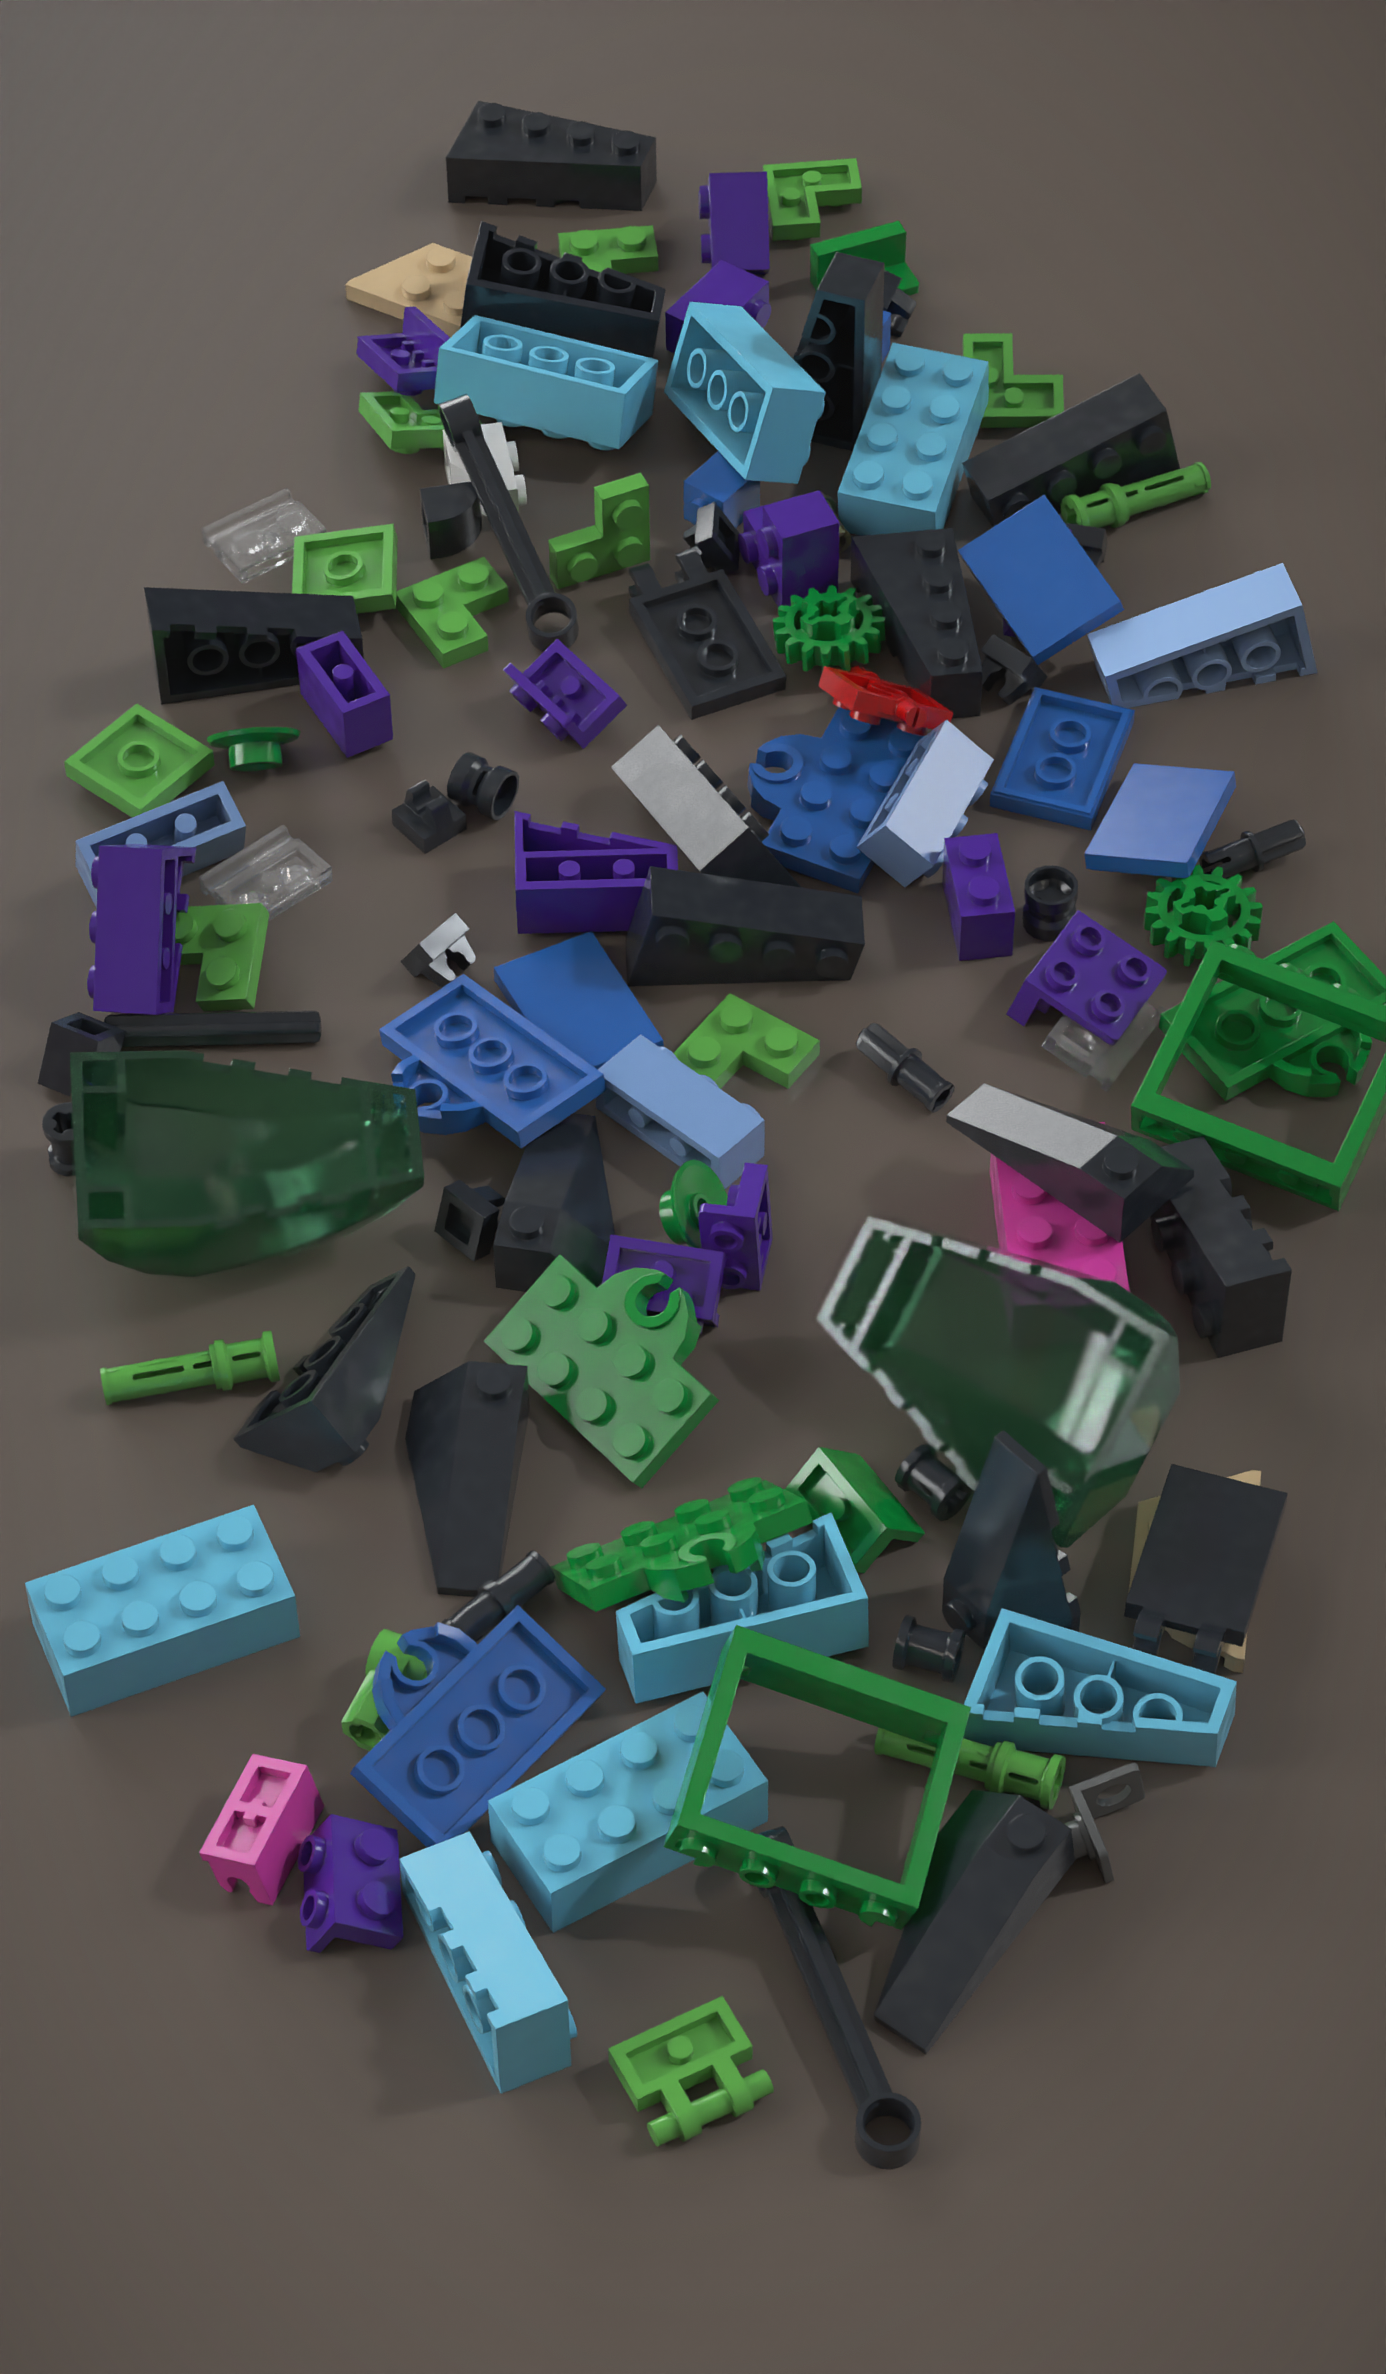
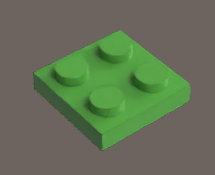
[292,524,398,614]
[64,704,215,818]

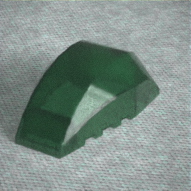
[70,1050,425,1277]
[817,1216,1180,1548]

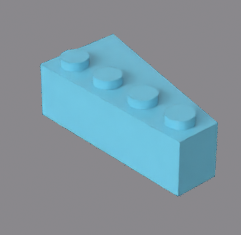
[616,1513,869,1704]
[963,1608,1237,1767]
[399,1832,577,2094]

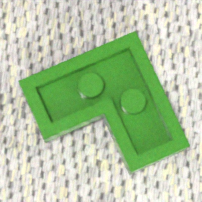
[763,158,862,241]
[558,225,658,274]
[962,333,1064,428]
[359,391,483,454]
[548,473,650,589]
[396,556,509,669]
[175,903,269,1011]
[674,993,820,1089]

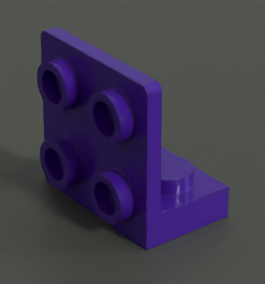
[1006,910,1167,1045]

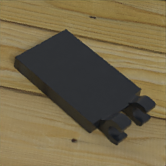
[628,549,786,720]
[1124,1464,1288,1674]

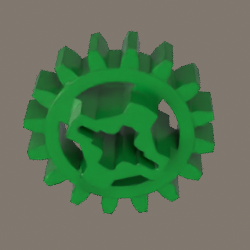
[773,586,886,671]
[1144,865,1263,967]

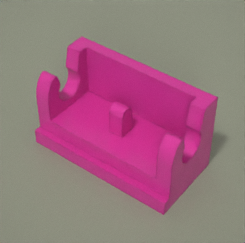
[199,1754,324,1906]

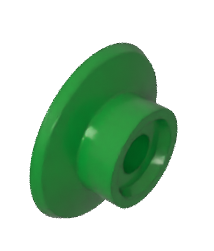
[206,727,301,772]
[659,1160,728,1248]

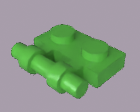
[608,1996,774,2147]

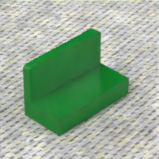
[810,220,919,296]
[785,1447,925,1573]

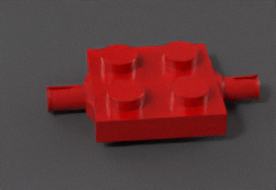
[818,666,953,736]

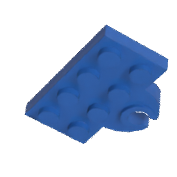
[747,707,924,894]
[379,974,606,1148]
[350,1605,606,1848]

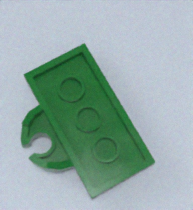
[1158,921,1386,1101]
[484,1254,719,1488]
[551,1477,813,1612]

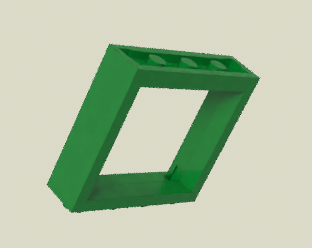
[1131,940,1386,1211]
[664,1625,971,1930]

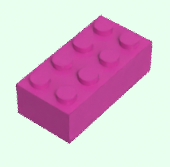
[990,1122,1131,1348]

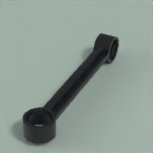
[438,394,579,651]
[758,1826,921,2169]

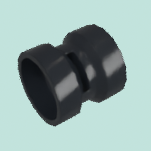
[447,752,519,820]
[1022,865,1078,941]

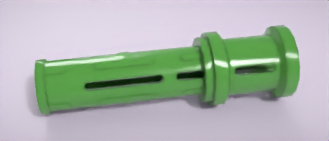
[1061,462,1211,528]
[100,1330,280,1405]
[874,1728,1066,1810]

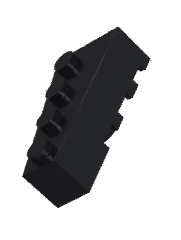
[962,373,1180,527]

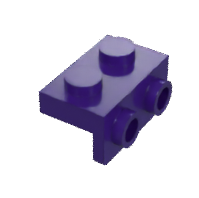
[356,306,450,396]
[503,639,627,749]
[298,1814,403,1953]

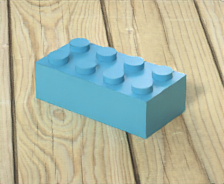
[664,302,826,484]
[434,315,659,450]
[838,343,989,536]
[25,1505,300,1717]
[488,1691,768,1933]

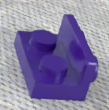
[698,1163,773,1290]
[602,1234,726,1334]

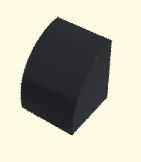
[420,481,482,560]
[37,1012,125,1103]

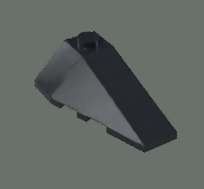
[946,1083,1195,1243]
[493,1113,616,1292]
[233,1266,416,1472]
[405,1361,530,1597]
[942,1430,1081,1650]
[874,1789,1075,2054]

